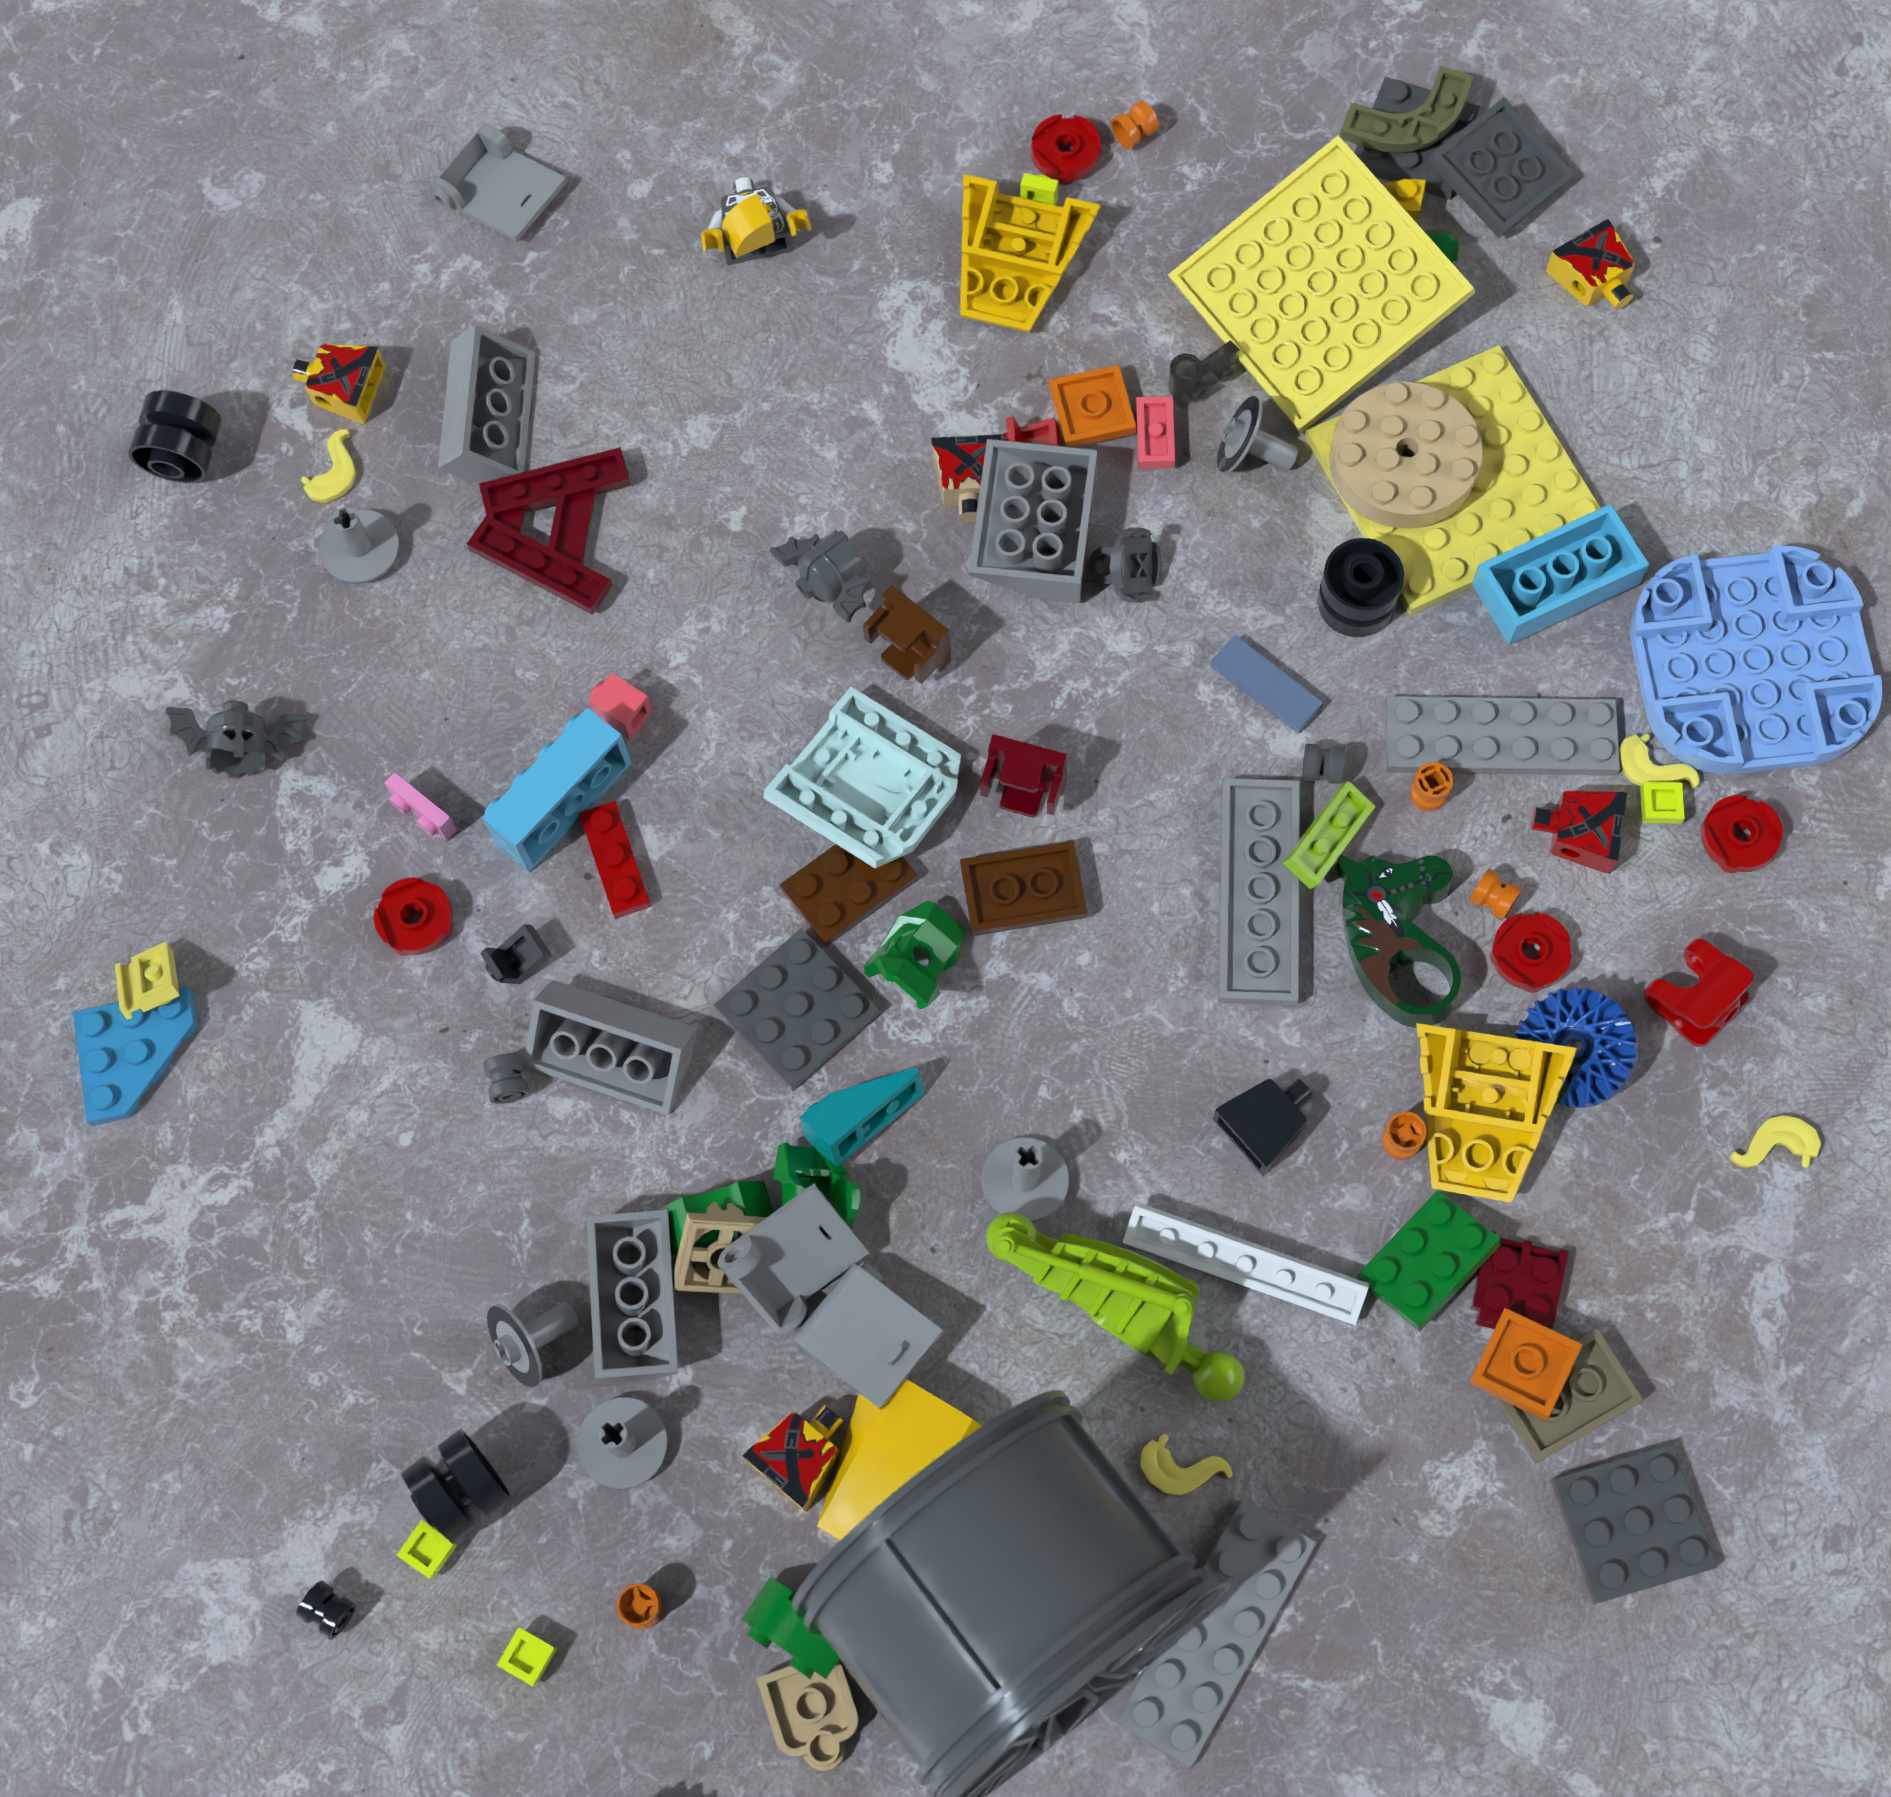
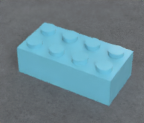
[1472,504,1649,645]
[482,707,632,873]

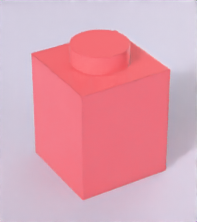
[589,673,653,739]

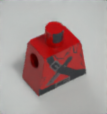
[1531,791,1627,874]

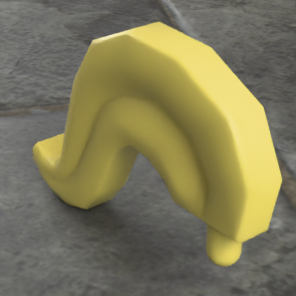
[301,429,357,504]
[1619,734,1700,789]
[1730,1115,1821,1169]
[1139,1434,1233,1497]

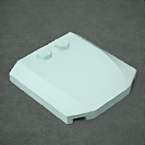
[763,687,961,869]

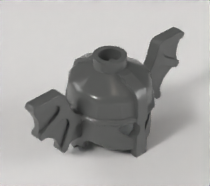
[770,530,871,623]
[165,702,307,779]

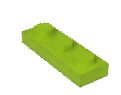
[1282,781,1376,889]

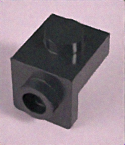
[480,924,552,984]

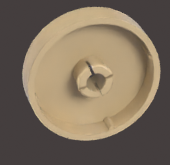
[1329,382,1483,528]

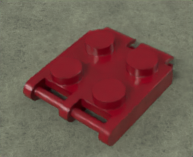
[1470,1230,1569,1329]

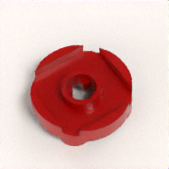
[1031,114,1101,185]
[1700,794,1783,873]
[373,877,453,956]
[1490,912,1572,993]

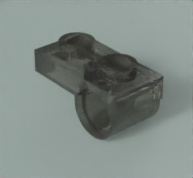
[1168,340,1240,408]

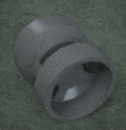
[1302,744,1345,784]
[483,1053,529,1104]

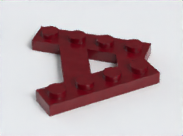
[467,447,631,615]

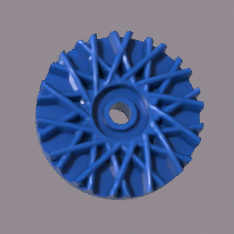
[1515,987,1638,1108]

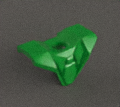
[864,900,966,1009]
[773,1143,861,1236]

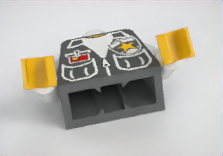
[701,177,812,265]

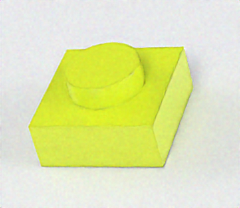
[1020,173,1058,206]
[1640,782,1685,824]
[396,1520,457,1580]
[497,1627,557,1687]

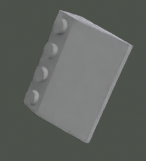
[968,439,1098,603]

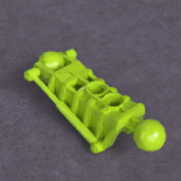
[986,1212,1245,1403]

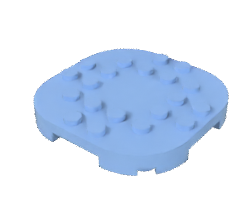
[1630,545,1882,775]

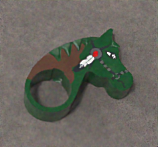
[1337,855,1461,1028]

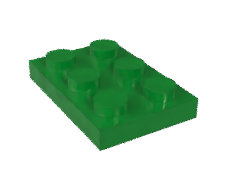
[1356,1190,1501,1331]

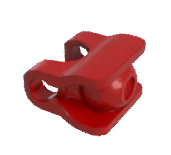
[1644,938,1753,1047]

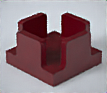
[980,734,1067,818]

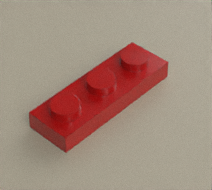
[579,801,651,919]

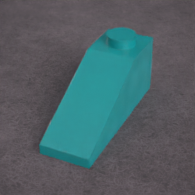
[799,1067,925,1167]

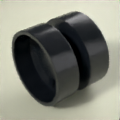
[128,390,222,483]
[1317,538,1404,637]
[401,1429,512,1544]

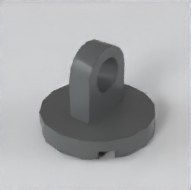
[1089,527,1162,603]

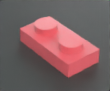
[1136,396,1175,469]

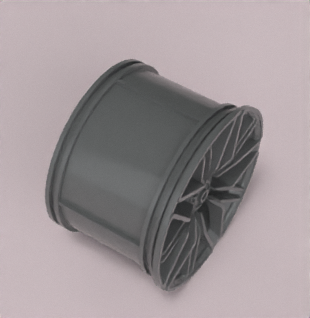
[792,1390,1230,1797]

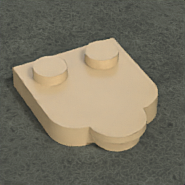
[756,1659,859,1771]

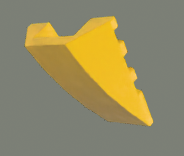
[960,174,1101,333]
[1416,1023,1578,1203]
[817,1379,982,1541]

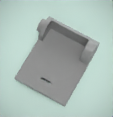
[431,123,568,242]
[718,1184,870,1334]
[791,1263,944,1410]

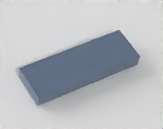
[1210,635,1323,733]

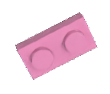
[384,772,458,841]

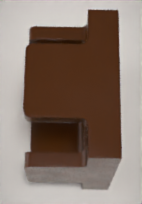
[863,585,951,684]

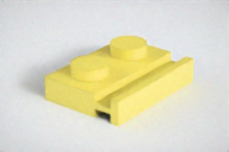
[115,941,180,1020]

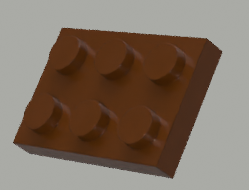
[960,841,1087,936]
[779,844,918,947]

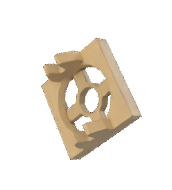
[672,1202,766,1294]

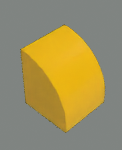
[722,194,775,258]

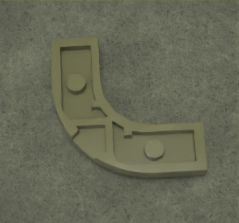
[1340,66,1474,153]

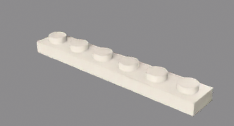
[1122,1202,1369,1325]

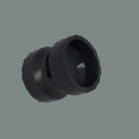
[296,1580,356,1640]

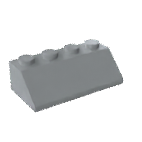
[438,325,535,482]
[523,980,698,1115]
[586,1210,678,1387]

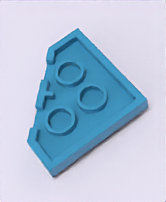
[73,986,198,1126]

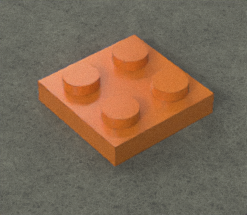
[1048,364,1136,448]
[1470,1308,1583,1421]

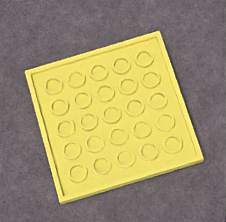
[1168,135,1475,434]
[1305,345,1600,616]

